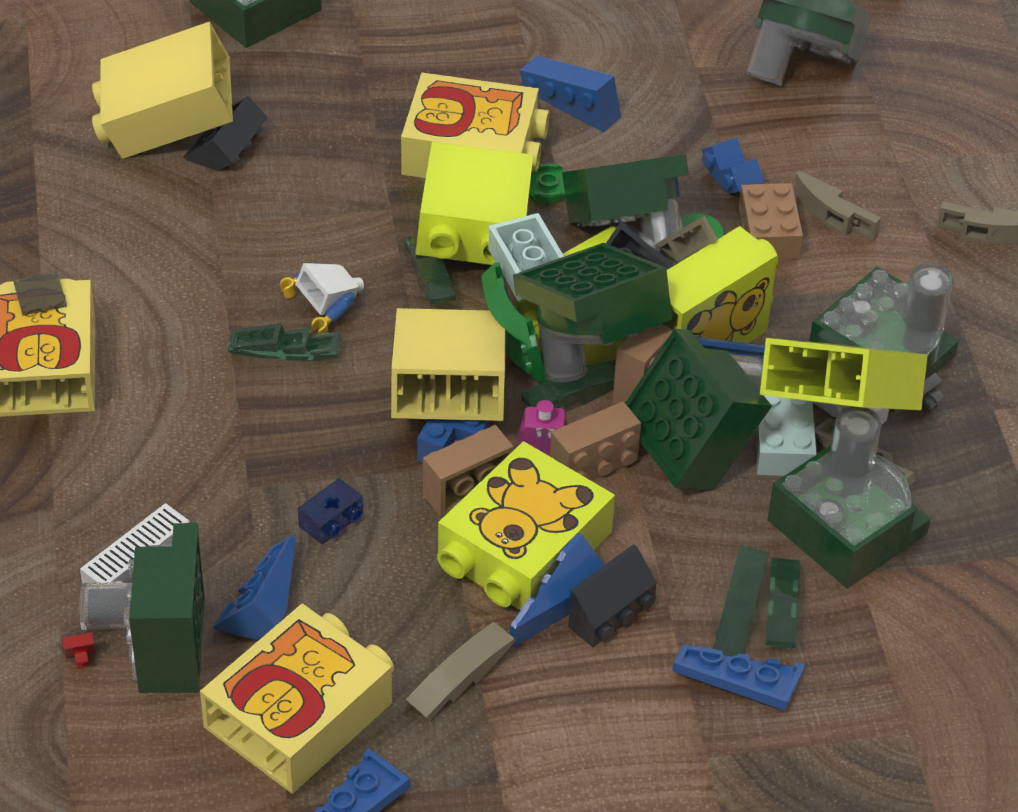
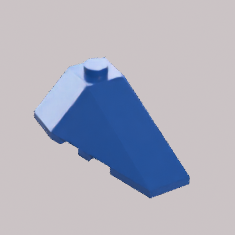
[510,533,604,647]
[213,535,295,640]

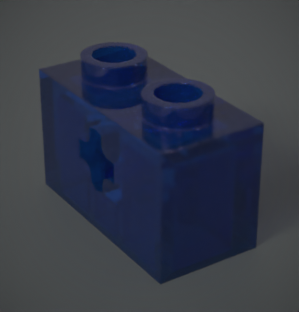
[298,478,363,545]

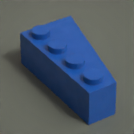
[520,56,621,132]

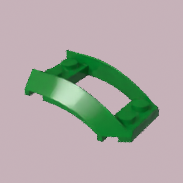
[481,262,547,382]

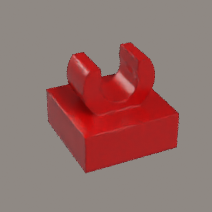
[62,632,95,669]

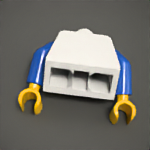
[280,263,364,338]

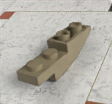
[794,170,881,241]
[937,201,1018,244]

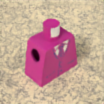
[517,400,568,456]

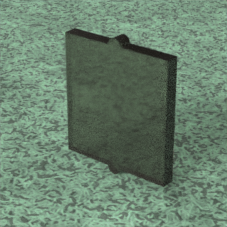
[13,271,67,316]

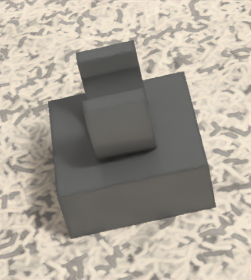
[923,373,944,410]

